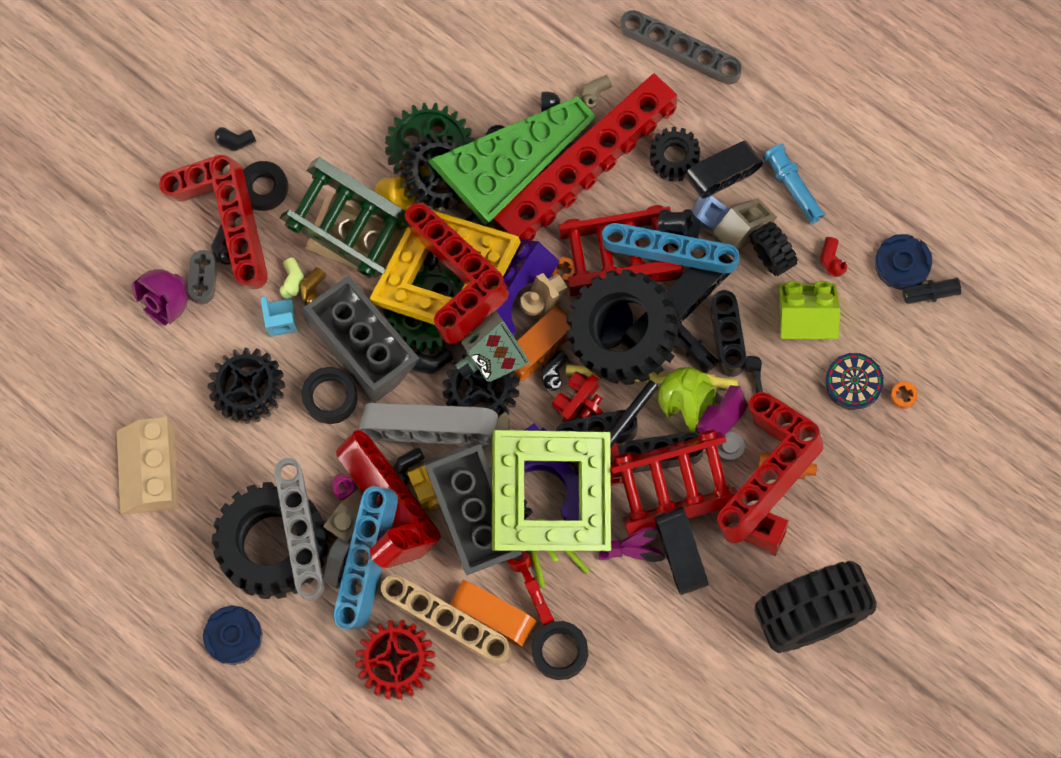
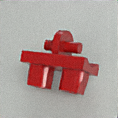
[552,371,603,423]

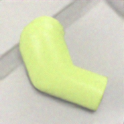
[280,257,305,299]

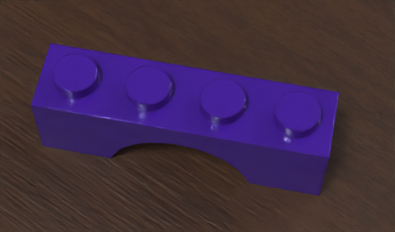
[495,239,560,336]
[524,423,579,521]

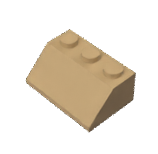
[117,417,179,515]

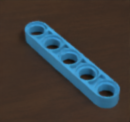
[602,223,739,273]

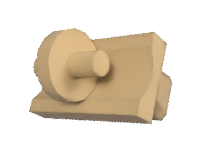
[520,273,567,320]

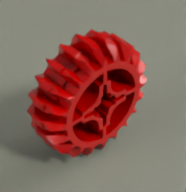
[355,619,436,700]

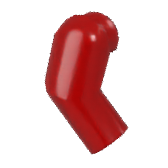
[820,237,847,277]

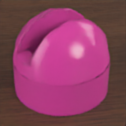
[330,474,355,499]

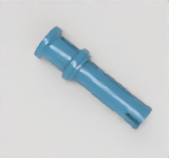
[762,144,825,224]

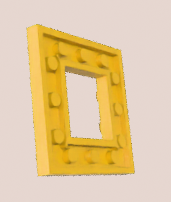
[369,210,521,334]

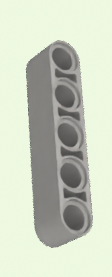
[358,403,498,446]

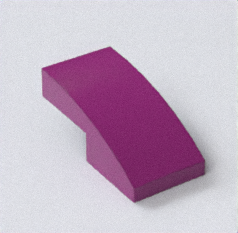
[697,385,748,435]

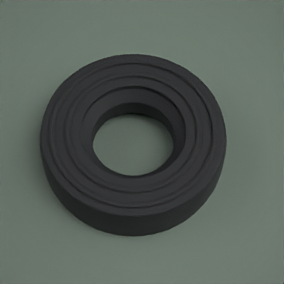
[243,161,288,211]

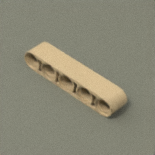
[381,575,510,665]

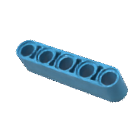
[334,486,398,629]

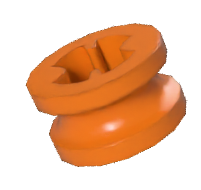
[552,257,575,285]
[890,381,918,409]

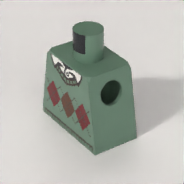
[455,311,530,382]

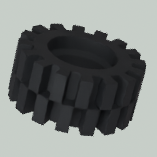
[650,127,700,182]
[750,221,798,277]

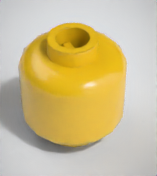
[374,176,415,211]

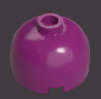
[132,269,187,326]

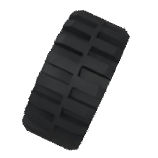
[566,269,682,385]
[212,482,328,599]
[754,561,877,653]

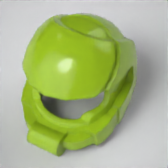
[657,367,716,434]

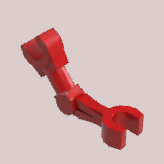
[507,551,555,626]

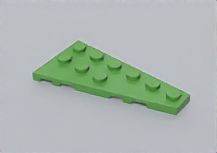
[428,96,596,225]

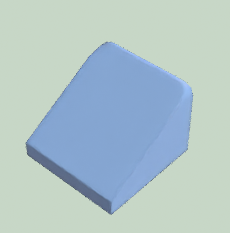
[692,196,730,232]

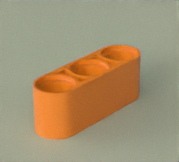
[514,306,571,382]
[449,580,537,647]

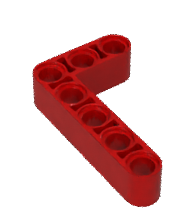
[159,154,268,289]
[405,203,509,344]
[717,392,824,543]
[336,430,441,568]

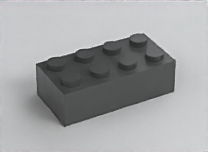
[422,441,522,575]

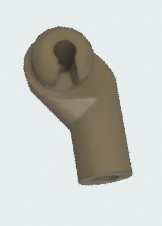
[580,75,612,110]

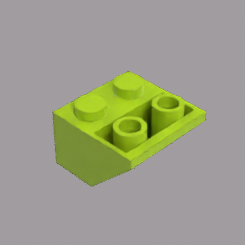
[778,281,840,339]

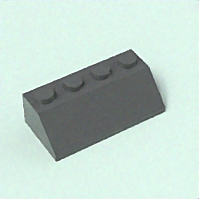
[303,275,419,403]

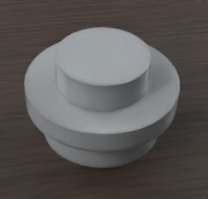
[717,432,745,461]

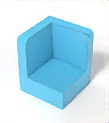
[261,296,298,337]

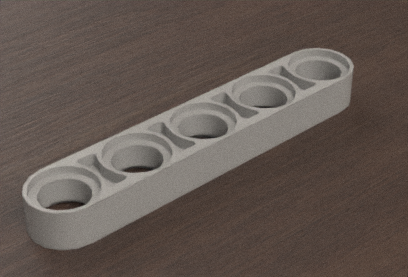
[274,458,324,600]

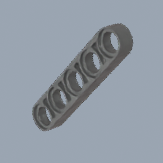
[621,10,742,85]

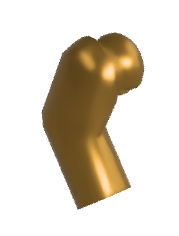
[300,267,326,306]

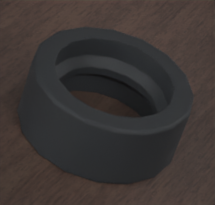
[301,367,358,424]
[532,621,588,680]

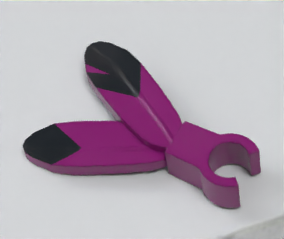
[597,527,665,562]

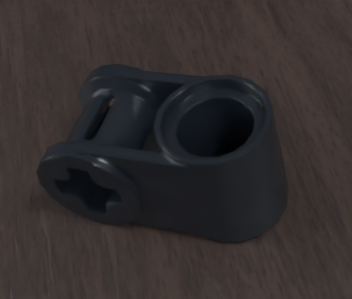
[658,209,701,251]

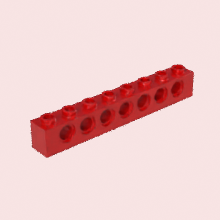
[493,73,677,242]

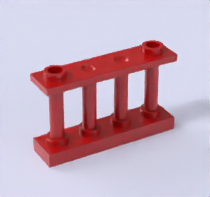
[559,205,682,297]
[611,429,738,535]

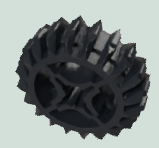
[397,135,462,211]
[208,347,286,424]
[442,354,520,417]

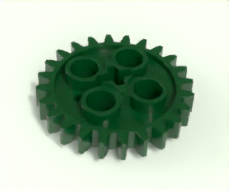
[385,103,474,191]
[383,265,465,354]

